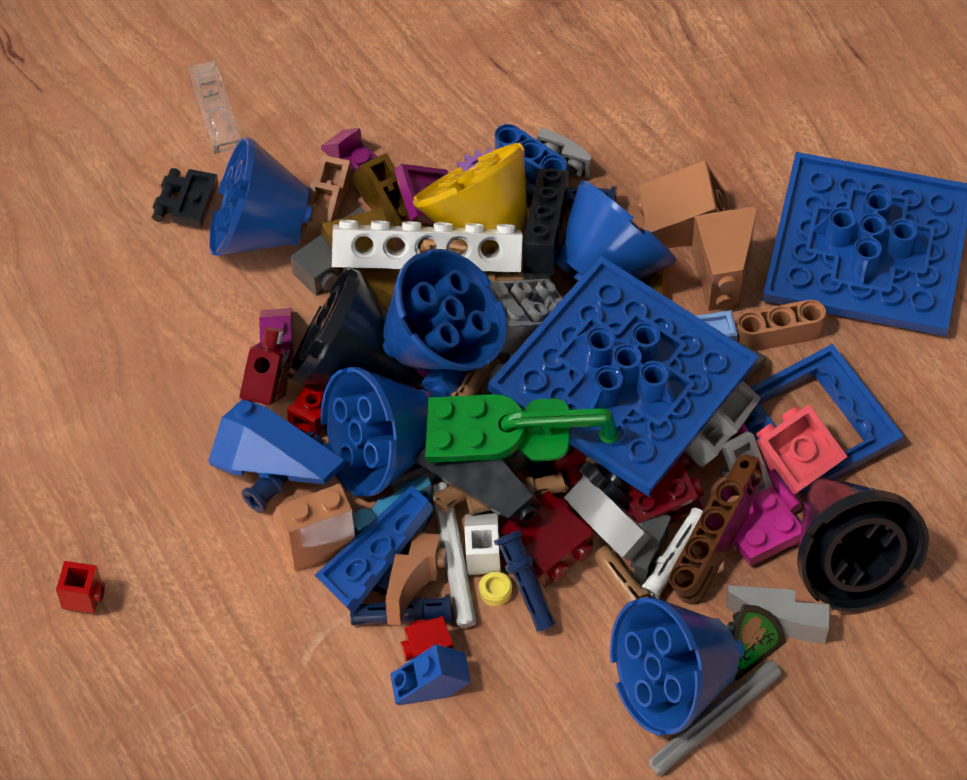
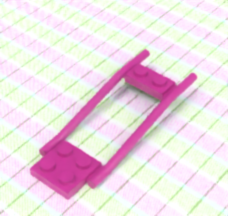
[699,423,802,567]

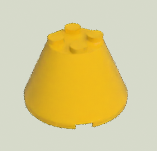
[412,143,528,253]

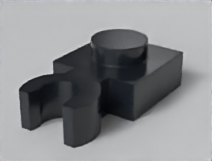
[579,461,631,507]

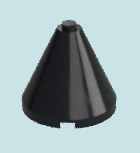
[288,266,424,388]
[797,477,929,611]

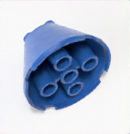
[209,136,312,256]
[556,180,677,282]
[383,249,507,371]
[321,367,428,497]
[610,597,743,736]

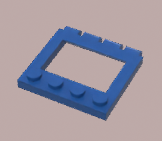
[744,344,904,496]

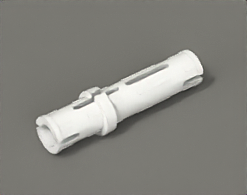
[641,508,703,599]

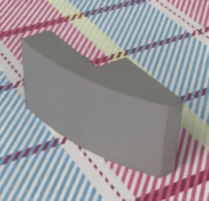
[537,128,591,179]

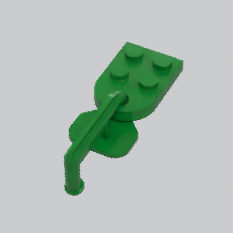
[425,394,618,463]

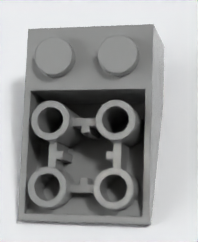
[489,279,563,354]

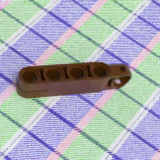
[669,454,762,604]

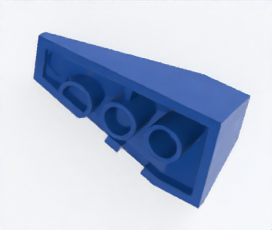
[208,399,346,484]

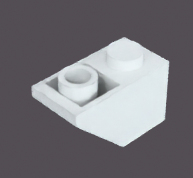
[465,513,501,575]

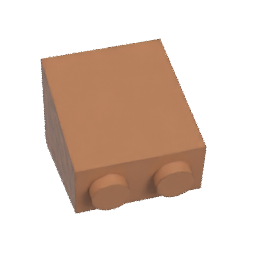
[637,161,730,248]
[691,206,757,311]
[272,484,355,572]

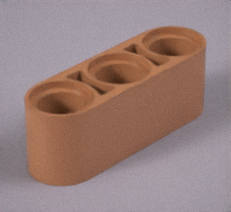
[736,300,826,351]

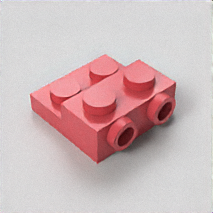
[756,404,847,495]

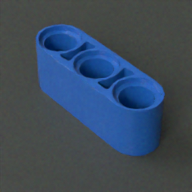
[494,124,567,184]

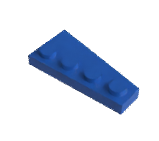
[315,485,434,614]

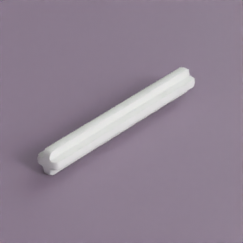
[432,482,476,629]

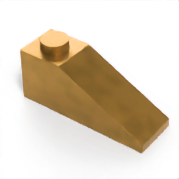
[350,153,429,242]

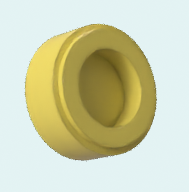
[479,571,512,606]

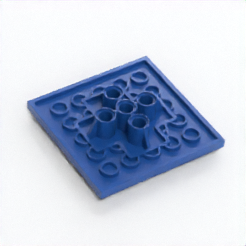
[762,152,967,337]
[488,256,759,496]

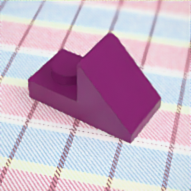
[321,128,378,173]

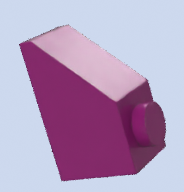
[259,308,294,363]

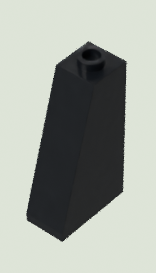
[414,448,543,527]

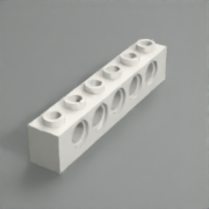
[332,220,523,272]

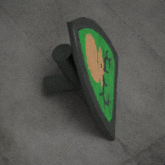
[727,604,786,681]

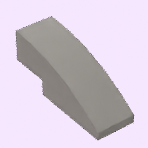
[685,381,761,468]
[564,476,652,561]
[726,585,829,644]

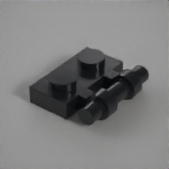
[152,168,218,228]

